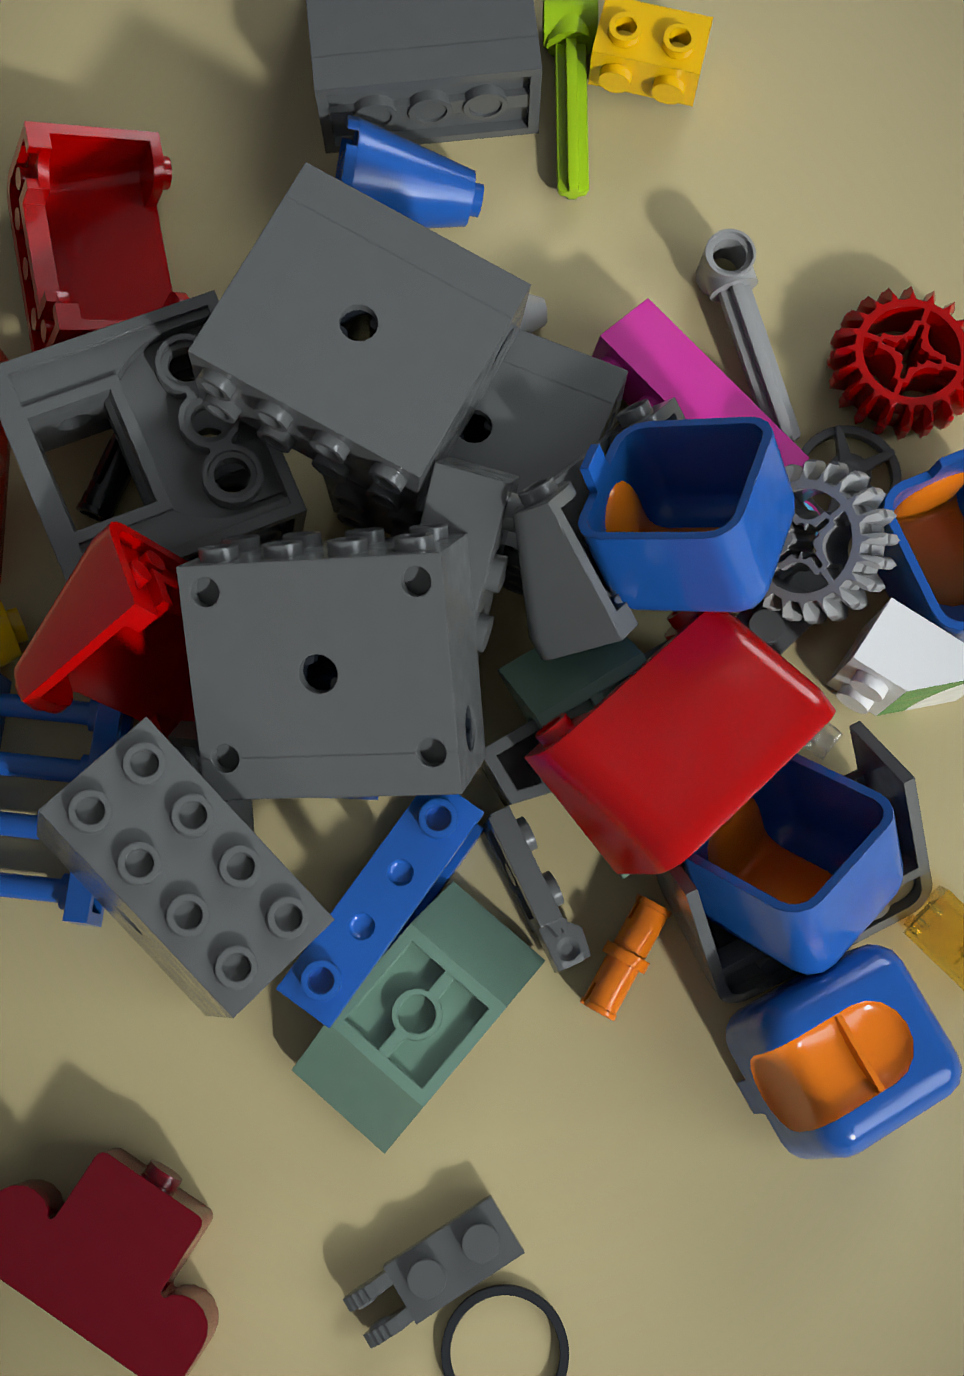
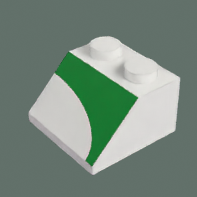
[826,597,964,716]

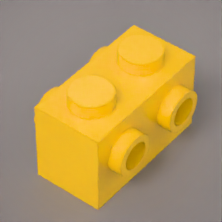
[588,0,713,107]

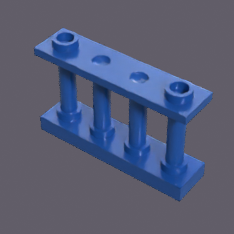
[0,673,134,927]
[276,794,484,1028]

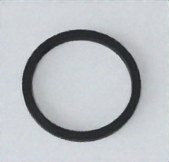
[441,1284,569,1376]

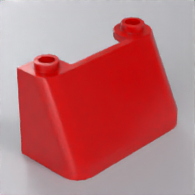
[7,121,189,352]
[14,521,195,743]
[524,611,836,874]

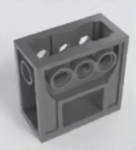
[0,290,307,582]

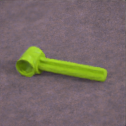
[542,0,599,200]

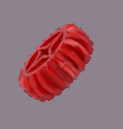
[826,286,964,441]

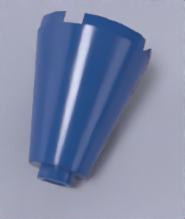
[335,115,484,229]

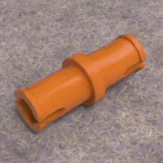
[579,894,672,1021]

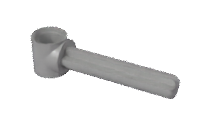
[696,229,801,442]

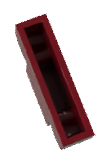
[0,1148,219,1376]

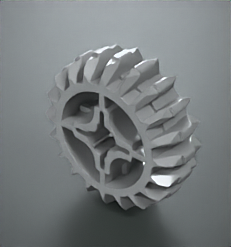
[763,459,901,624]

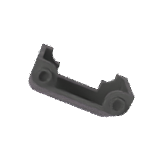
[513,397,685,661]

